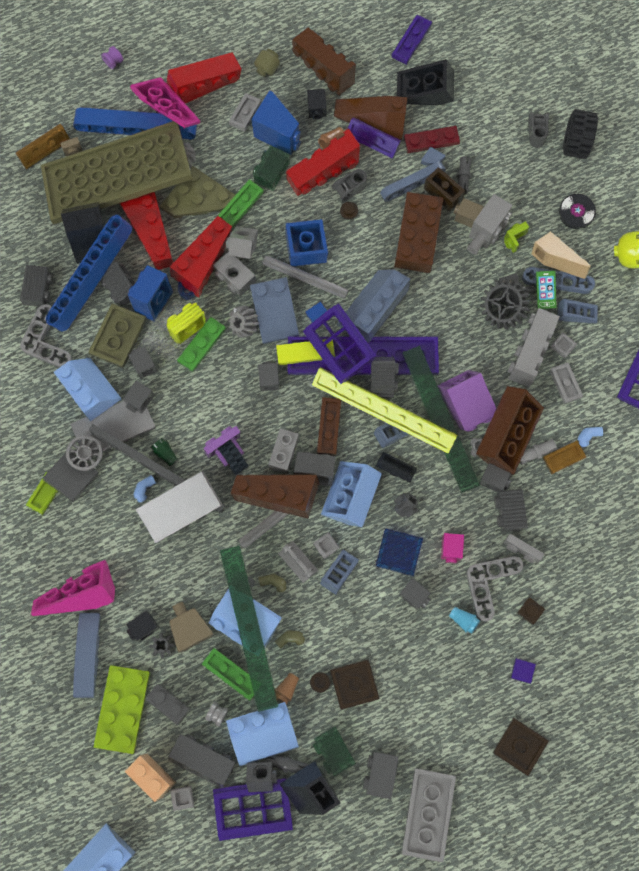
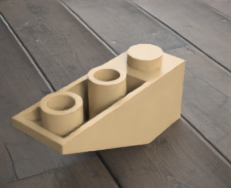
[531,231,591,279]

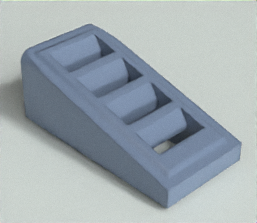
[557,299,598,324]
[374,423,409,448]
[320,550,359,595]

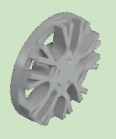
[66,435,103,471]

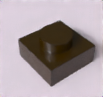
[517,597,545,625]

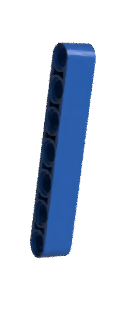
[73,108,197,140]
[46,215,132,332]

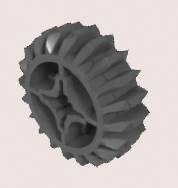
[480,278,531,330]

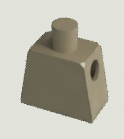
[169,602,214,653]

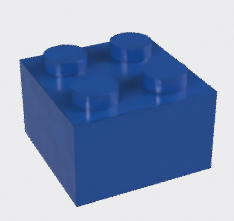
[285,219,328,266]
[128,265,173,322]

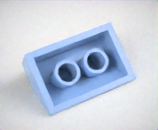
[54,358,121,422]
[321,461,382,527]
[208,585,282,656]
[226,702,299,766]
[63,823,136,871]

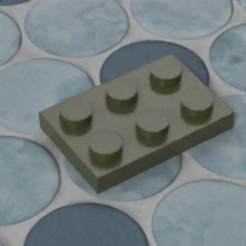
[88,304,147,368]

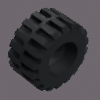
[563,109,598,159]

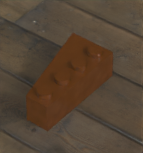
[292,27,356,96]
[231,475,319,519]

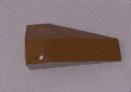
[334,96,407,140]

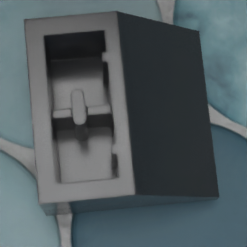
[280,761,341,815]

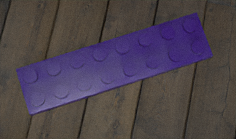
[288,337,439,375]

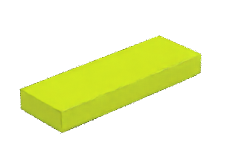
[276,339,335,365]

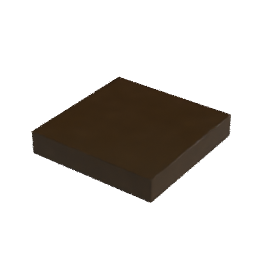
[330,659,380,710]
[492,718,549,776]

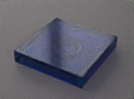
[375,528,423,577]

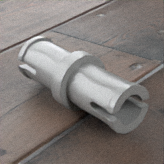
[520,439,557,465]

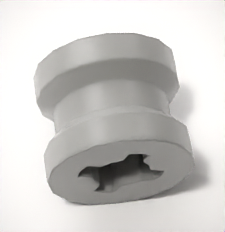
[205,701,229,727]

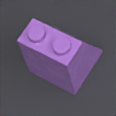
[436,370,496,432]

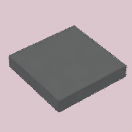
[43,453,98,502]

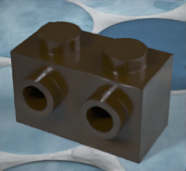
[424,167,465,212]

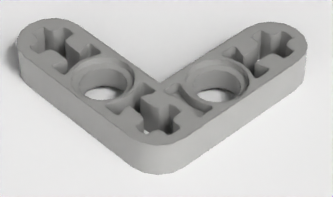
[20,304,73,368]
[466,556,523,622]

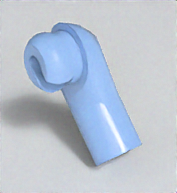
[578,427,603,447]
[133,475,156,503]

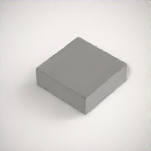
[550,332,577,359]
[313,532,340,560]
[170,786,195,811]

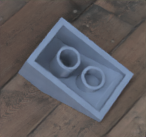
[250,277,299,344]

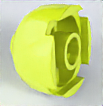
[614,231,639,269]

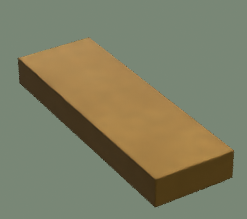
[16,124,70,169]

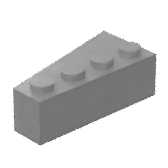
[507,308,560,387]

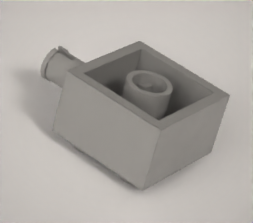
[467,194,513,255]

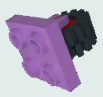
[204,426,249,475]

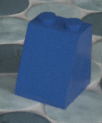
[252,90,301,155]

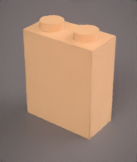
[125,754,176,802]

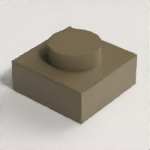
[60,137,83,157]

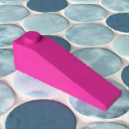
[130,77,200,128]
[31,560,115,616]

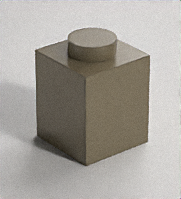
[453,198,484,228]

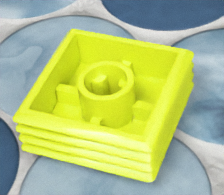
[166,303,206,345]

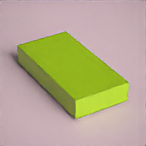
[26,472,58,515]

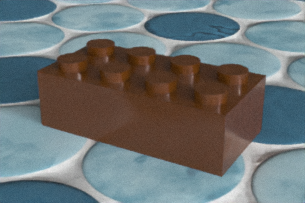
[394,192,443,273]
[476,386,544,475]

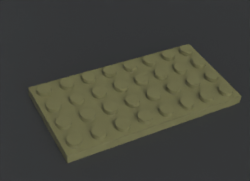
[41,121,193,225]

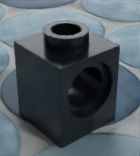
[307,89,327,119]
[126,610,160,642]

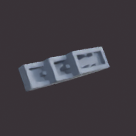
[73,613,101,698]

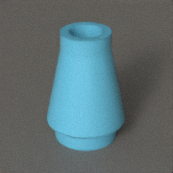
[449,607,480,634]

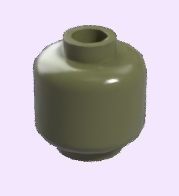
[254,49,280,77]

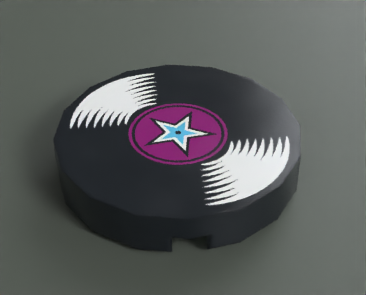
[559,194,596,229]

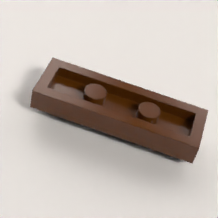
[317,397,341,456]

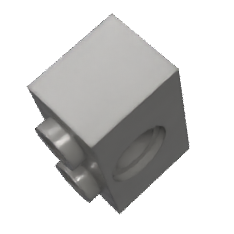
[226,226,258,259]
[213,252,256,297]
[268,428,299,475]

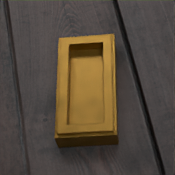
[543,441,586,474]

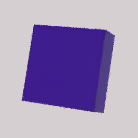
[510,658,536,684]

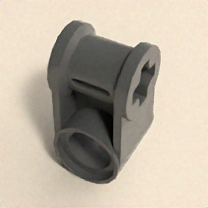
[528,112,549,148]
[332,169,367,202]

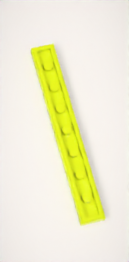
[312,367,458,453]

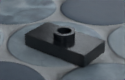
[376,452,417,483]

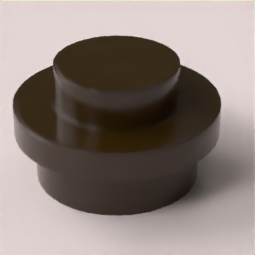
[340,202,358,220]
[310,672,330,693]

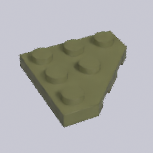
[160,166,235,218]

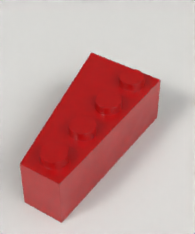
[166,52,242,104]
[286,128,360,196]
[120,192,173,270]
[170,216,232,298]

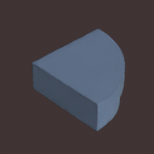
[421,147,446,166]

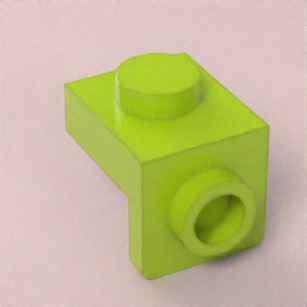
[504,221,529,253]

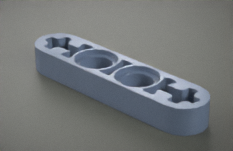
[380,161,446,202]
[522,267,595,294]

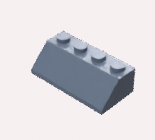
[337,270,410,343]

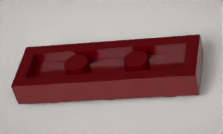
[404,126,460,154]

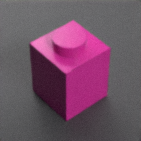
[441,533,464,564]

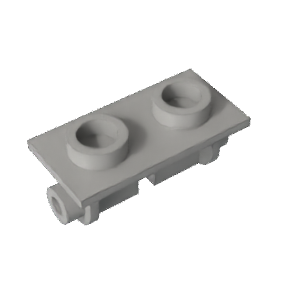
[278,541,318,583]

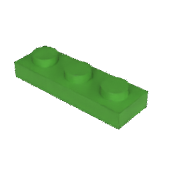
[218,179,264,229]
[177,317,226,372]
[202,648,262,701]

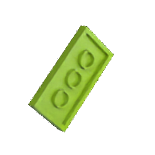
[93,665,150,754]

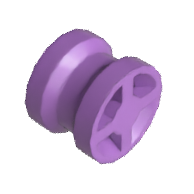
[101,46,124,69]

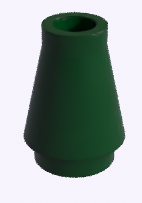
[151,438,178,467]

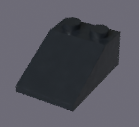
[397,59,454,106]
[61,202,105,264]

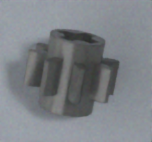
[394,493,418,518]
[149,633,175,659]

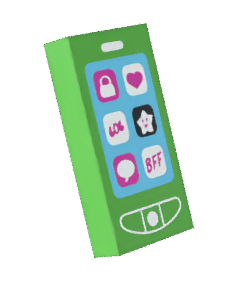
[536,271,557,309]

